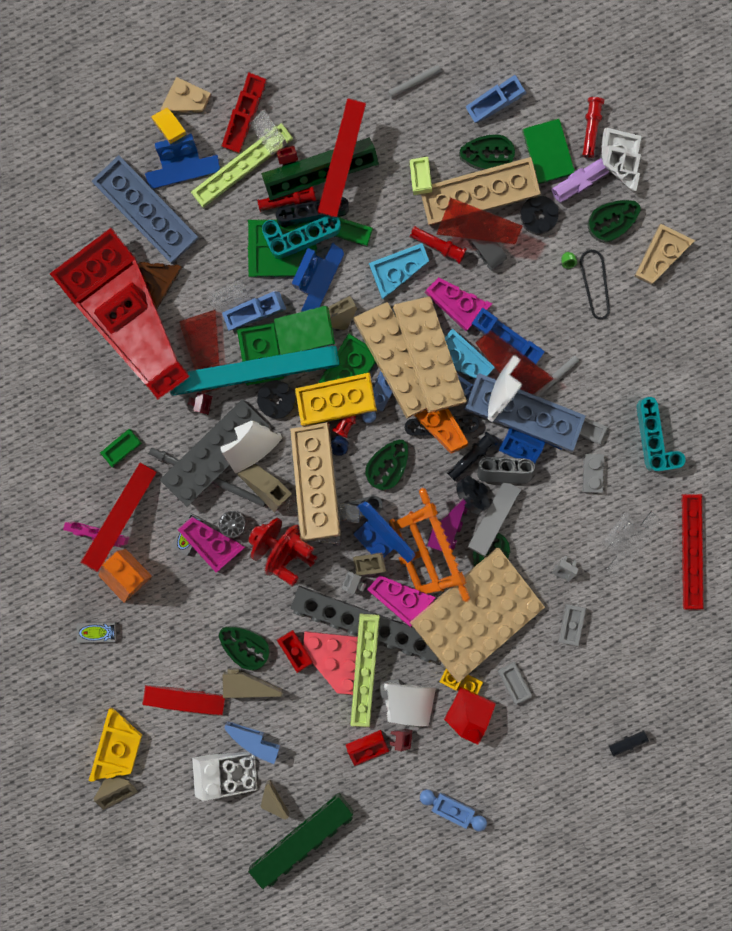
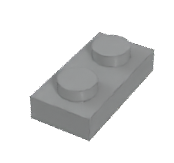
[582,454,604,493]
[558,604,586,646]

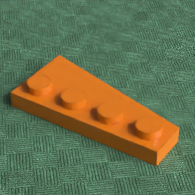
[414,408,468,454]

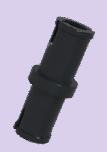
[608,730,649,757]

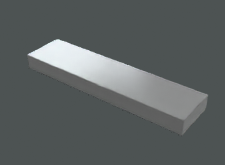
[468,483,521,557]

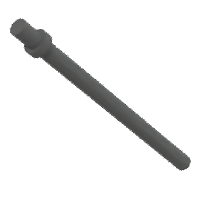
[149,447,265,507]

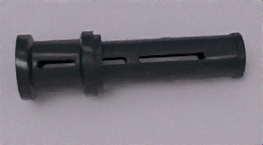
[447,431,498,481]

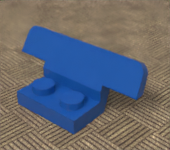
[145,134,220,188]
[292,243,344,312]
[499,428,562,464]
[353,502,416,563]

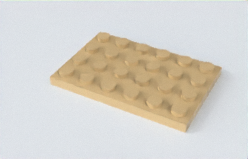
[409,548,545,683]

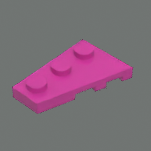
[424,277,492,332]
[177,517,245,572]
[63,521,129,547]
[367,575,436,628]

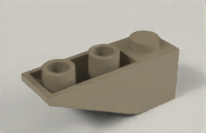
[236,464,292,513]

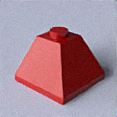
[444,687,496,745]

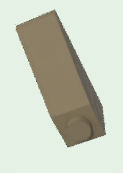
[222,668,283,698]

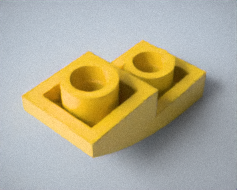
[151,108,186,144]
[439,669,484,695]

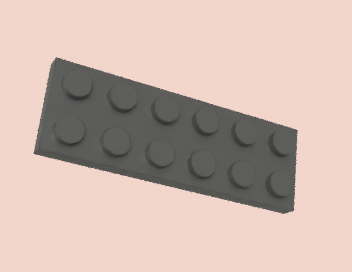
[160,399,269,507]

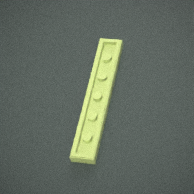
[191,123,293,208]
[350,614,380,727]

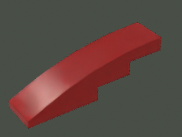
[222,72,268,153]
[142,685,225,715]

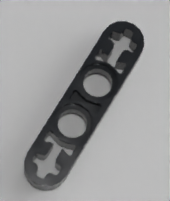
[276,197,349,227]
[404,416,479,436]

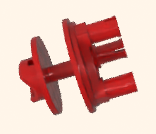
[248,518,318,587]

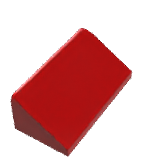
[277,630,313,673]
[346,730,390,766]

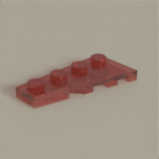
[436,198,523,244]
[179,310,221,394]
[475,330,554,394]

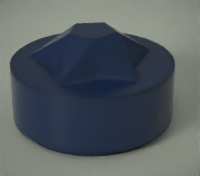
[331,436,349,456]

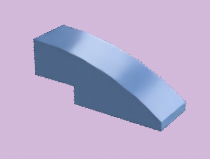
[465,75,527,123]
[222,291,286,331]
[224,721,280,764]

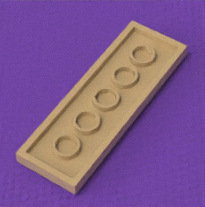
[421,157,541,226]
[393,296,467,413]
[353,302,427,418]
[290,422,341,542]

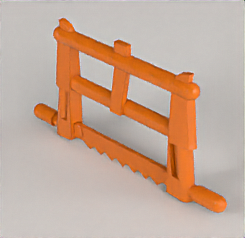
[389,488,470,602]

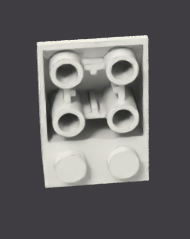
[192,752,257,801]

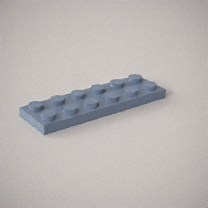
[91,155,199,264]
[464,373,586,452]

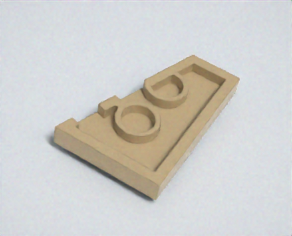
[634,224,695,284]

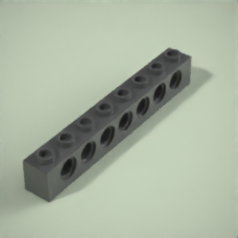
[290,586,437,663]

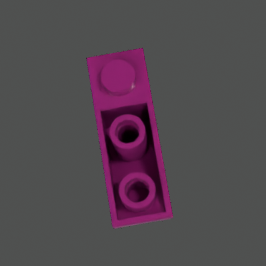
[426,499,468,551]

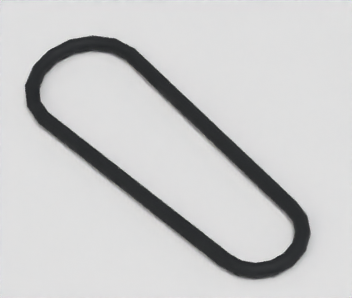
[580,250,610,320]

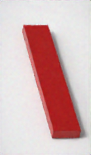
[318,98,366,218]
[80,462,157,572]
[682,494,704,609]

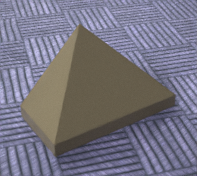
[328,296,357,330]
[353,553,386,575]
[94,776,138,810]
[261,780,289,820]

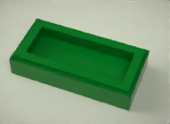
[333,217,373,247]
[100,428,142,467]

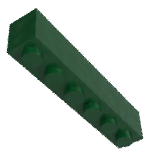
[261,137,379,200]
[248,793,354,890]

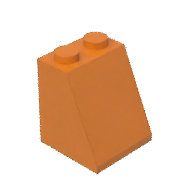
[98,549,152,603]

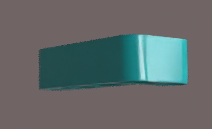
[262,216,341,259]
[637,397,686,471]

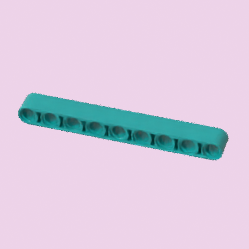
[170,346,340,396]

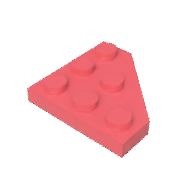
[303,631,358,695]

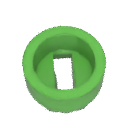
[561,252,577,269]

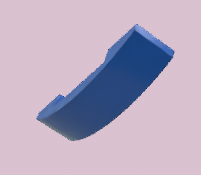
[471,307,545,367]

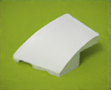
[602,128,642,191]
[488,355,522,422]
[220,420,282,474]
[384,683,436,726]

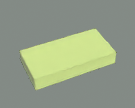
[410,157,433,195]

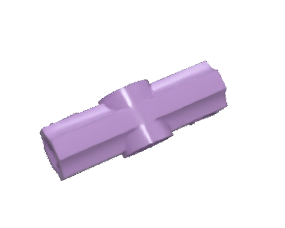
[552,158,609,203]

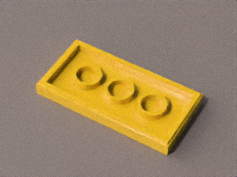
[295,373,377,426]

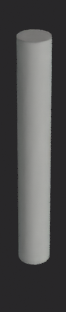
[388,65,441,98]
[532,356,579,397]

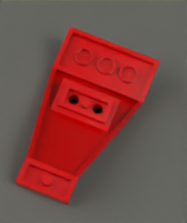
[50,227,189,400]

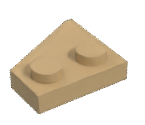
[160,77,211,113]

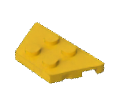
[89,707,142,782]

